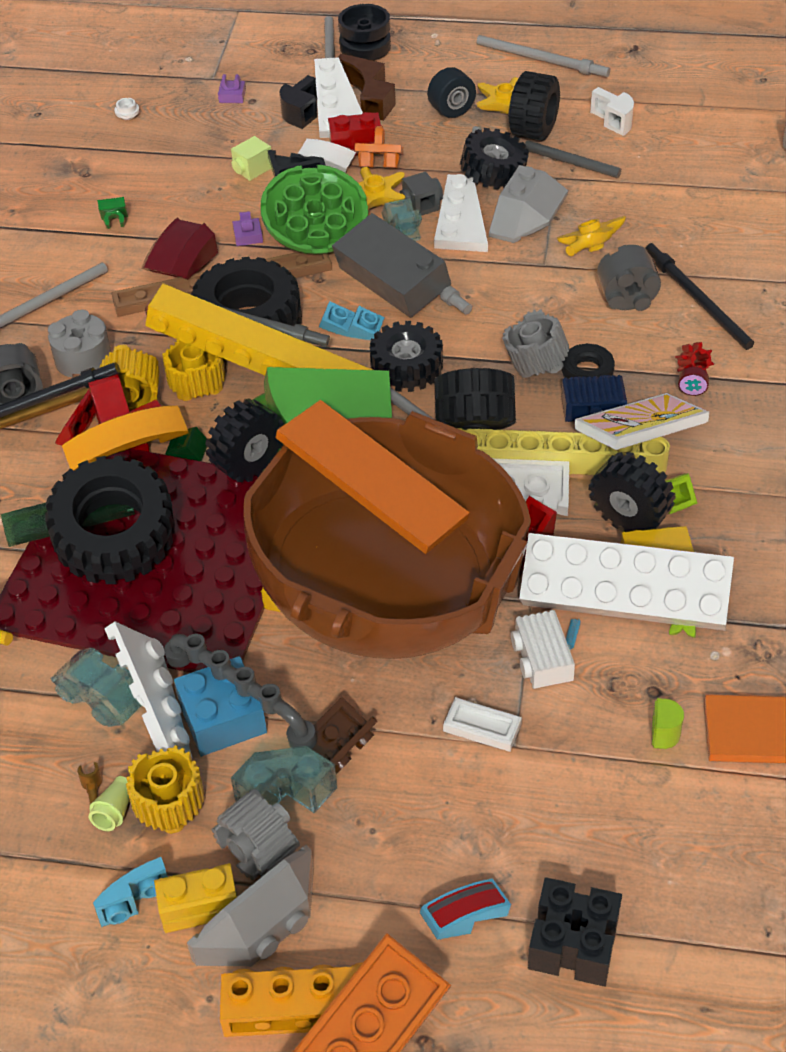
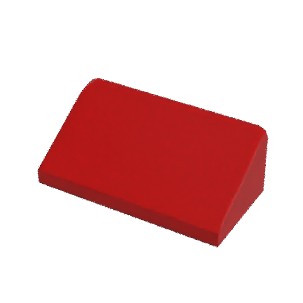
[55,388,96,446]

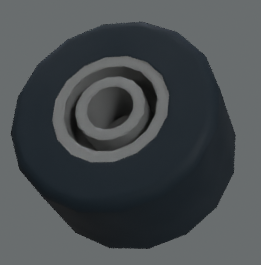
[427,67,476,118]

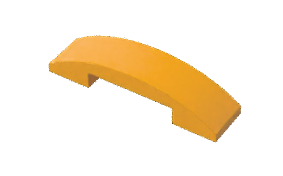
[62,405,189,471]

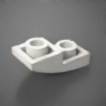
[298,139,356,173]

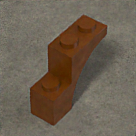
[338,53,396,121]

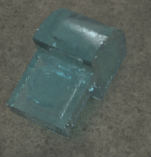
[381,198,422,241]

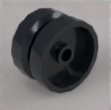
[338,4,391,60]

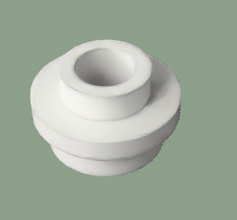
[114,98,139,120]

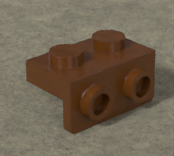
[297,697,378,778]

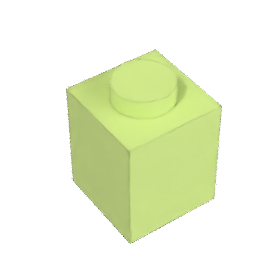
[231,136,271,181]

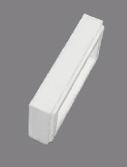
[443,697,522,752]

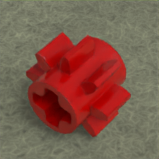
[675,342,714,372]

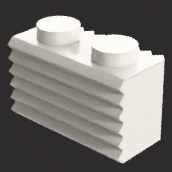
[511,610,575,689]

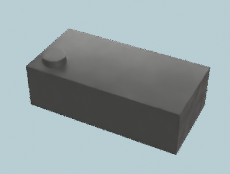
[332,213,451,318]

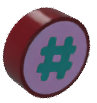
[678,367,709,396]

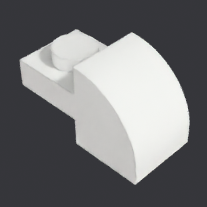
[590,87,634,136]

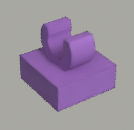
[218,74,246,103]
[232,211,263,246]

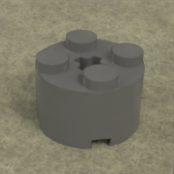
[597,245,661,311]
[0,343,43,405]

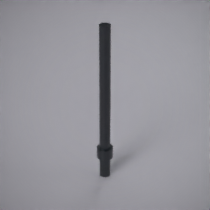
[645,243,754,350]
[0,362,120,418]

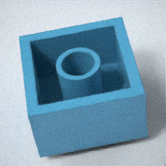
[173,656,267,757]

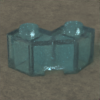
[50,648,142,727]
[231,746,337,813]

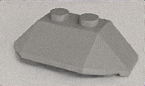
[489,165,568,243]
[187,845,314,967]

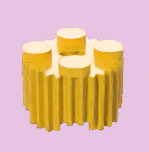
[162,339,225,401]
[100,345,160,411]
[126,745,205,834]

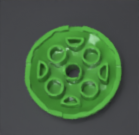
[261,165,368,254]

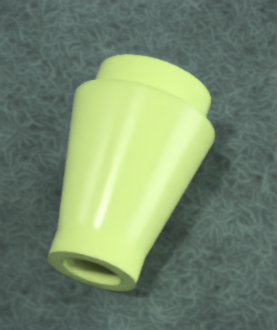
[89,776,129,831]

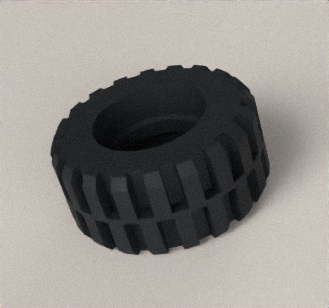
[191,257,302,326]
[45,456,175,584]

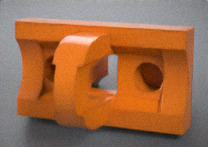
[355,126,404,169]

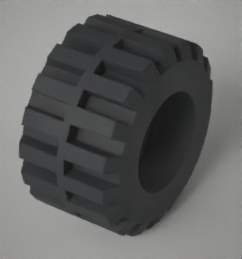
[509,71,560,141]

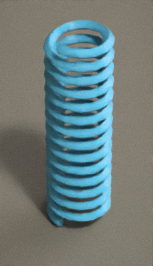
[566,619,581,649]

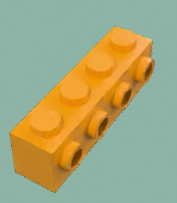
[220,962,363,1037]

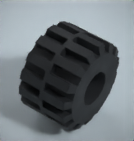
[434,368,516,430]

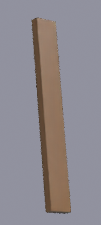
[111,252,332,317]

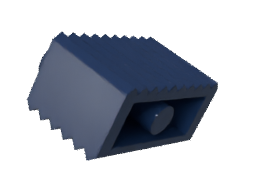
[561,374,627,422]

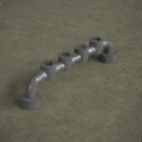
[164,634,317,752]

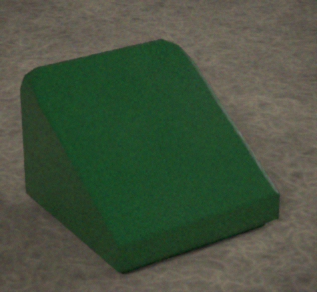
[165,427,207,461]

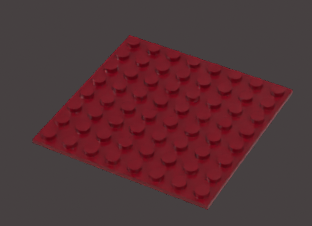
[0,449,265,673]

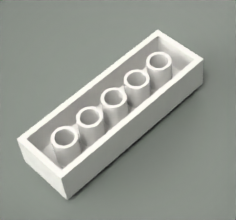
[519,533,734,631]

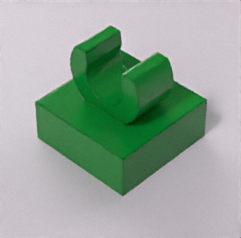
[97,197,128,229]

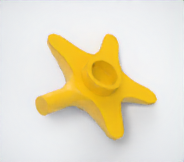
[477,77,518,114]
[358,167,405,209]
[557,216,626,256]

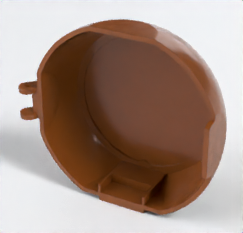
[244,411,531,659]

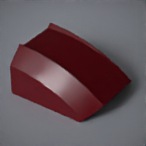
[141,217,218,280]

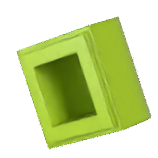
[665,473,698,514]
[652,698,684,749]

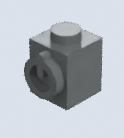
[400,171,443,217]

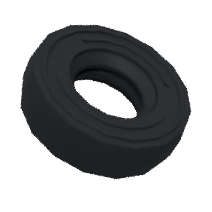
[562,343,615,379]

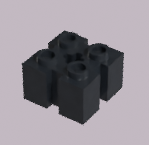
[528,877,622,987]

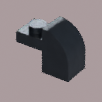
[279,75,317,129]

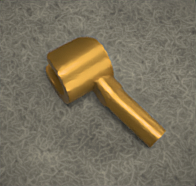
[77,762,102,804]

